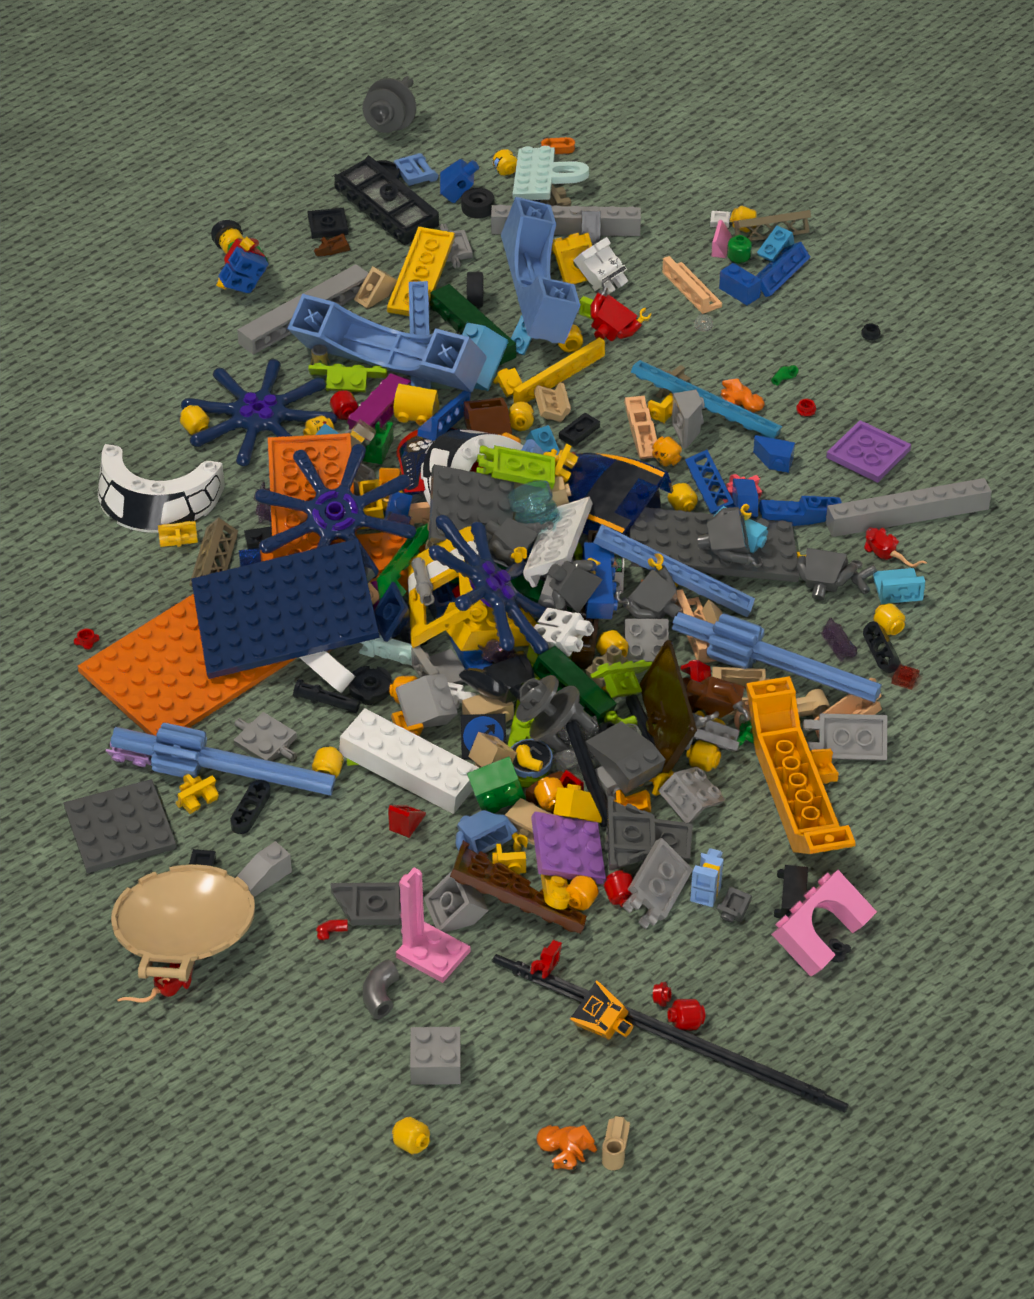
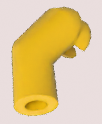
[516,745,543,772]

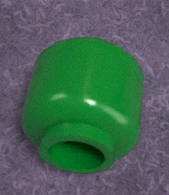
[727,235,752,263]

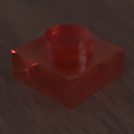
[891,664,920,690]

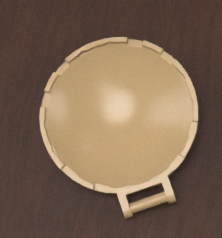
[111,865,255,981]

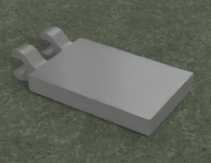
[803,713,887,761]
[623,838,693,929]

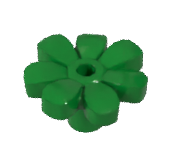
[737,720,754,746]

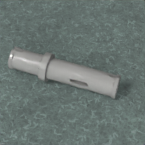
[411,557,434,605]

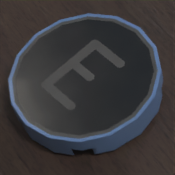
[511,739,553,778]

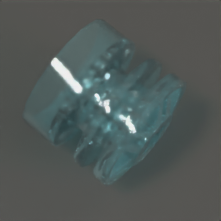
[507,480,560,525]

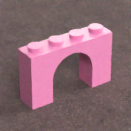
[772,870,877,977]

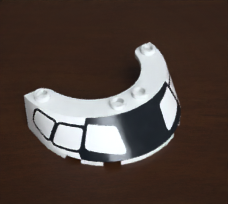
[421,429,523,506]
[98,444,225,532]

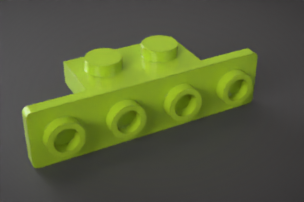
[308,363,388,392]
[590,660,653,698]

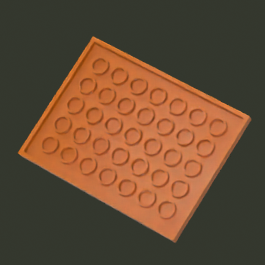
[78,594,296,736]

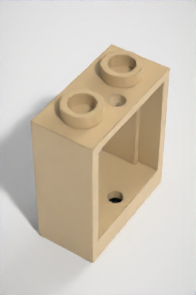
[712,667,770,715]

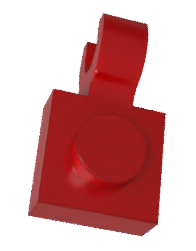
[530,940,562,979]

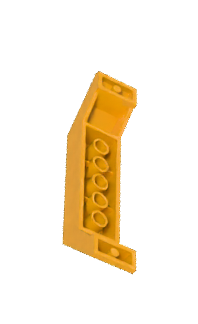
[746,676,856,854]

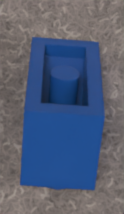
[753,435,795,473]
[732,479,758,518]

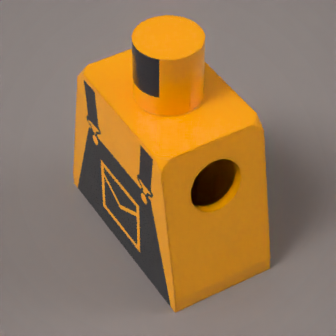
[570,980,633,1039]

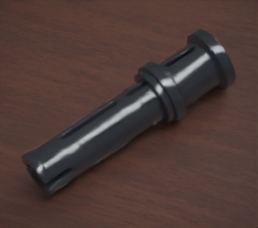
[293,679,361,714]

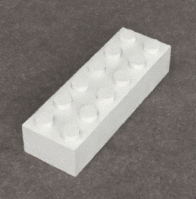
[339,708,479,814]

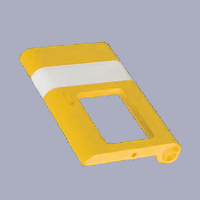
[407,526,488,648]

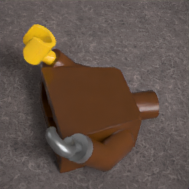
[686,676,750,725]

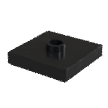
[307,208,349,239]

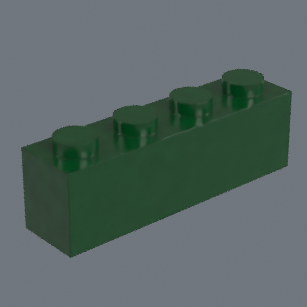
[533,646,617,727]

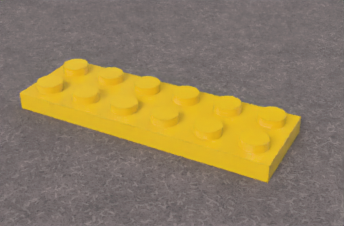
[387,227,455,316]

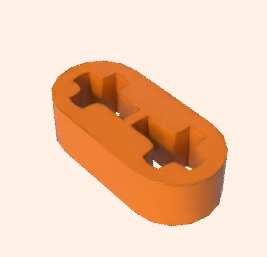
[541,137,575,154]

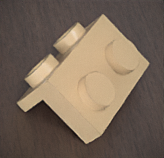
[534,382,571,422]

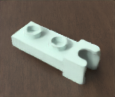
[359,635,412,665]

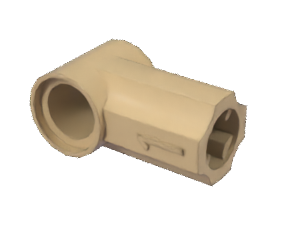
[796,689,831,718]
[602,1116,630,1170]

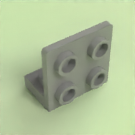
[624,619,669,662]
[411,645,465,684]
[658,767,725,823]

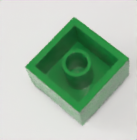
[467,756,526,814]

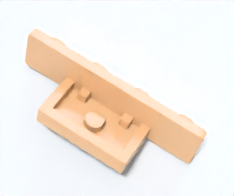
[814,678,882,739]

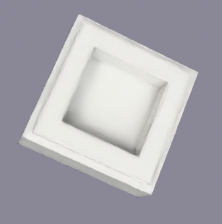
[710,211,730,228]

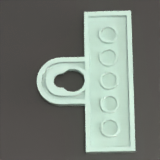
[513,146,589,201]

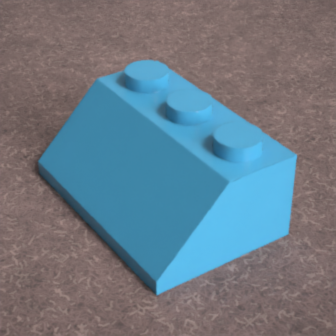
[462,323,508,391]

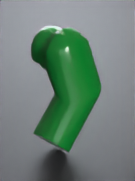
[771,365,799,386]

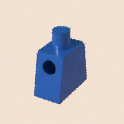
[440,159,479,203]

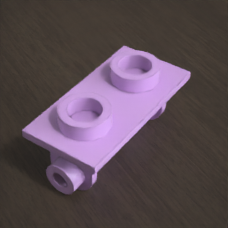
[106,742,151,767]

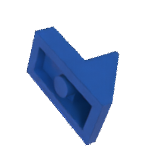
[384,492,413,524]

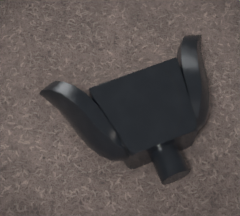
[459,651,535,704]

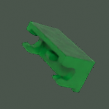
[363,422,394,464]

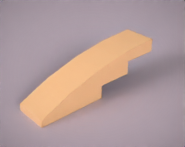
[624,395,657,459]

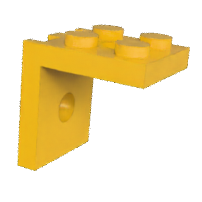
[551,233,592,284]

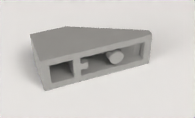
[237,841,292,897]

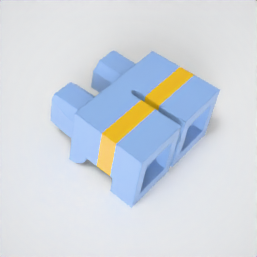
[690,848,724,907]

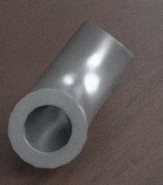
[363,959,399,1019]

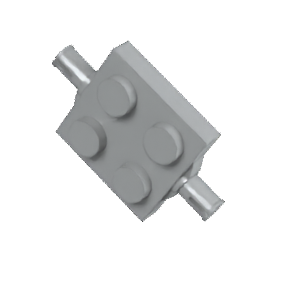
[439,224,472,268]
[234,712,297,761]

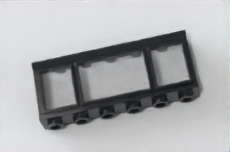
[334,155,439,245]

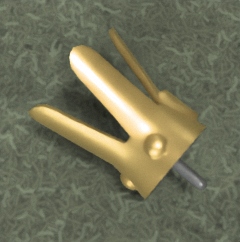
[310,344,331,366]

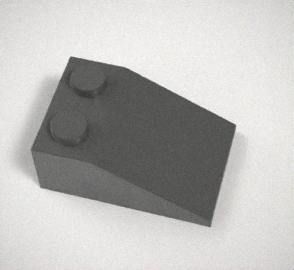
[585,721,666,794]

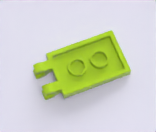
[476,445,555,489]

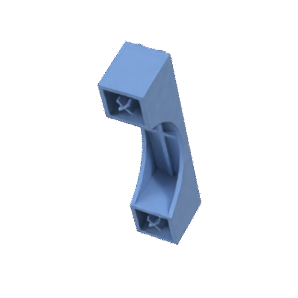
[501,197,580,344]
[287,294,487,392]

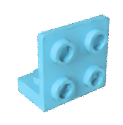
[873,568,925,604]

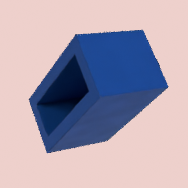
[719,263,761,305]

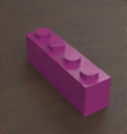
[347,373,411,440]

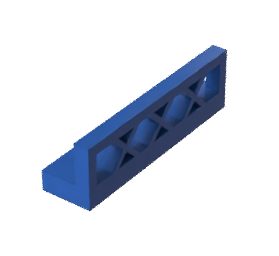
[756,242,810,297]
[417,390,471,441]
[685,450,736,514]

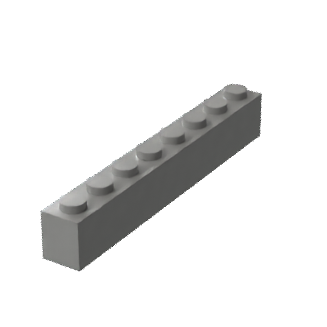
[491,205,641,236]
[237,264,368,355]
[826,478,992,537]

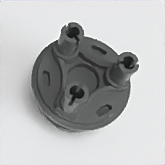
[362,76,416,133]
[516,675,597,756]

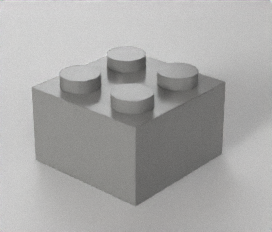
[410,1027,461,1085]

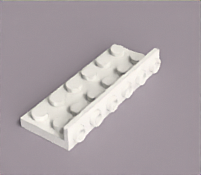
[523,496,593,588]

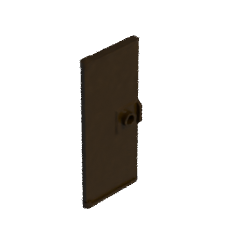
[640,640,697,774]

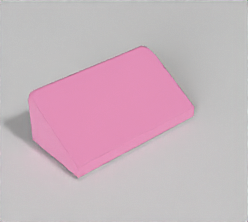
[712,220,732,258]

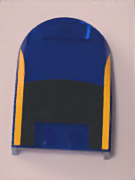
[562,453,674,536]

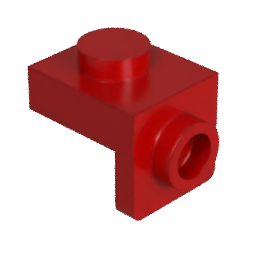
[681,660,711,682]

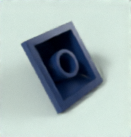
[374,582,409,642]

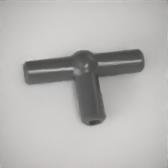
[851,565,877,594]

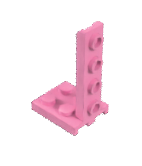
[396,867,470,983]

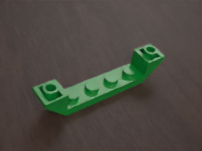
[377,523,429,600]

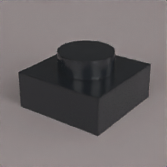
[189,849,216,867]

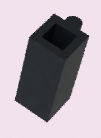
[774,865,808,919]

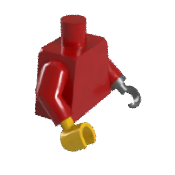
[590,278,651,341]

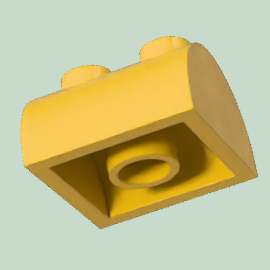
[394,384,440,426]

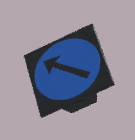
[461,714,506,759]

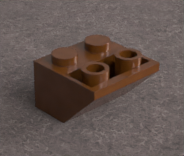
[464,397,512,435]

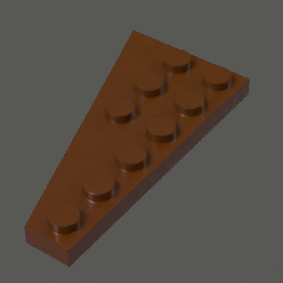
[450,840,587,934]

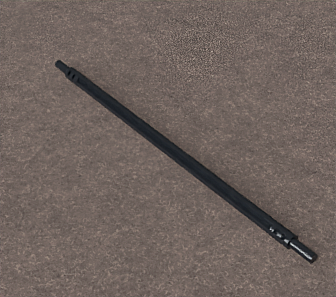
[492,954,849,1113]

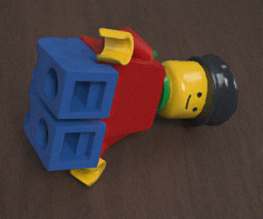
[211,220,269,293]

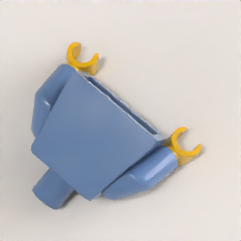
[456,810,528,854]

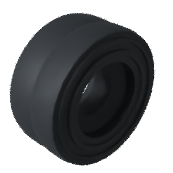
[461,188,494,219]
[467,272,483,307]

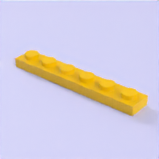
[513,337,605,403]

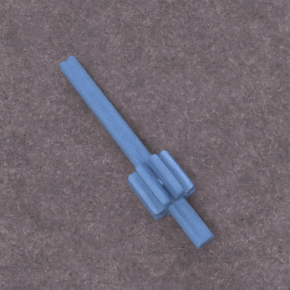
[672,612,882,703]
[110,723,336,795]

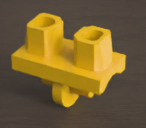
[543,443,578,484]
[158,521,198,547]
[176,774,219,814]

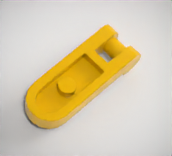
[541,874,570,910]

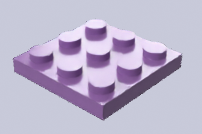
[826,420,911,483]
[531,811,606,884]

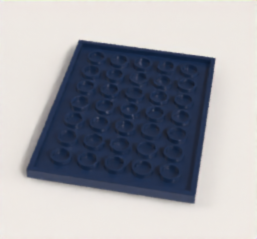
[191,539,380,679]

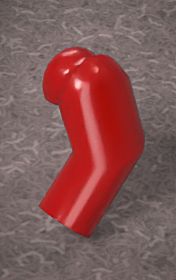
[316,920,348,940]

